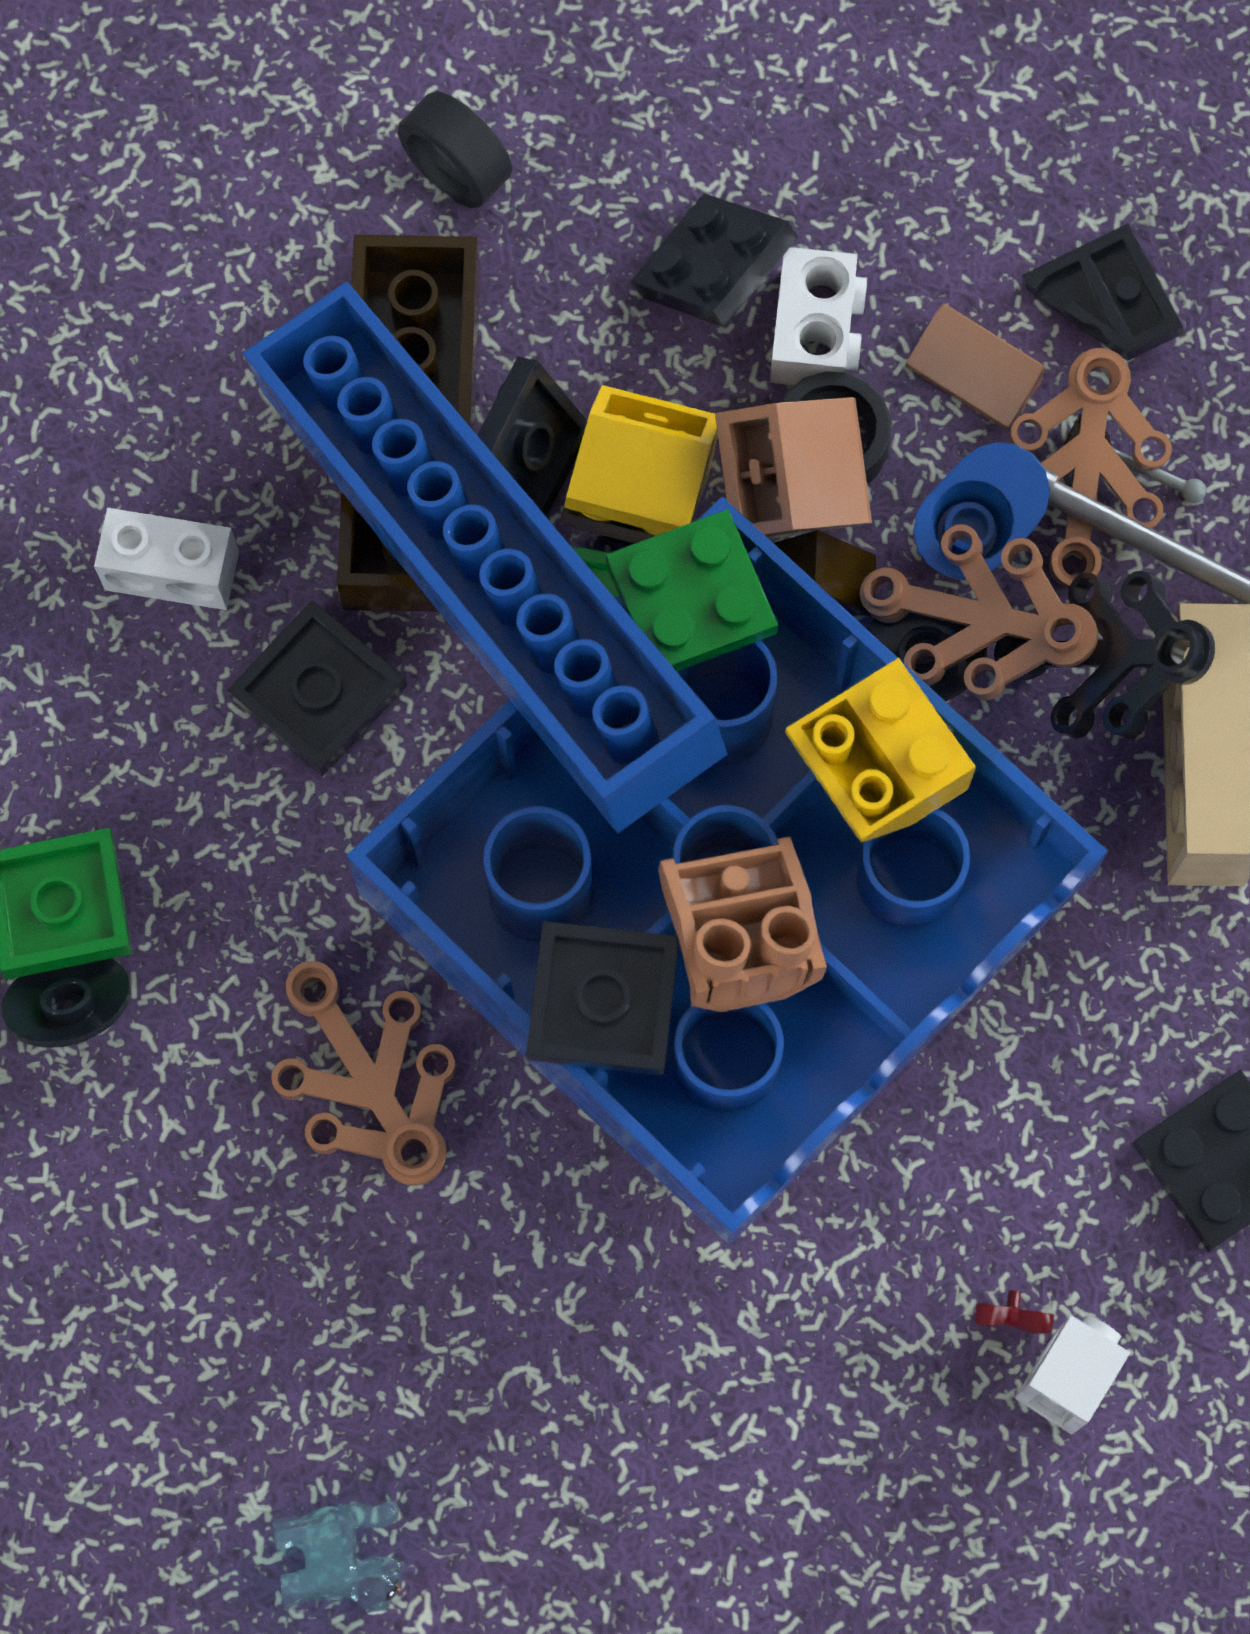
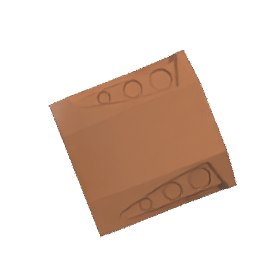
[658,837,827,1012]

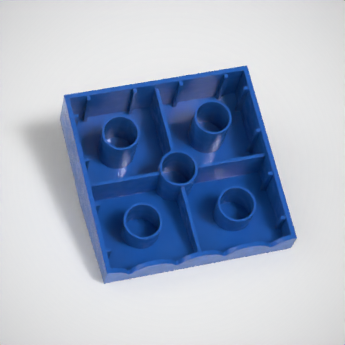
[346,497,1108,1245]

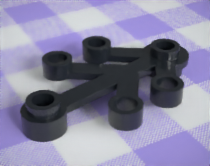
[994,571,1215,739]

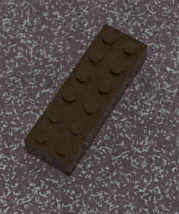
[337,234,481,612]

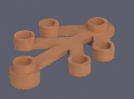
[1009,348,1172,588]
[860,524,1098,701]
[271,961,456,1186]

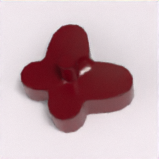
[974,1290,1054,1334]

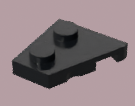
[1022,223,1183,361]

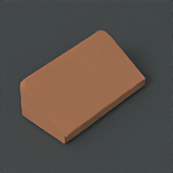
[905,304,1045,431]

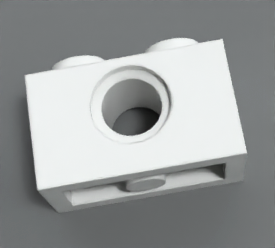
[1015,1315,1130,1435]

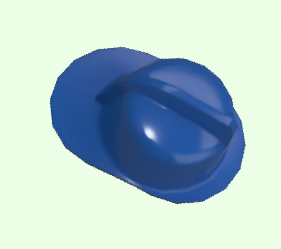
[913,442,1050,580]

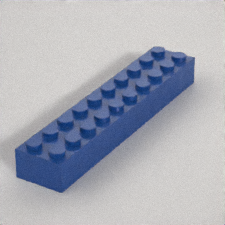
[243,281,728,833]

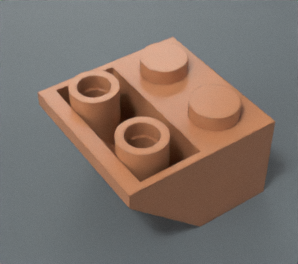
[715,397,872,539]

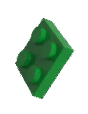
[606,509,778,672]
[0,828,133,980]

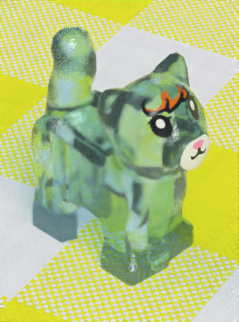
[273,1501,407,1615]

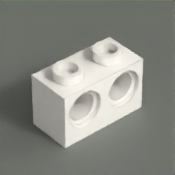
[770,247,867,385]
[94,508,239,610]

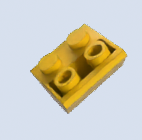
[564,385,718,536]
[785,658,976,843]

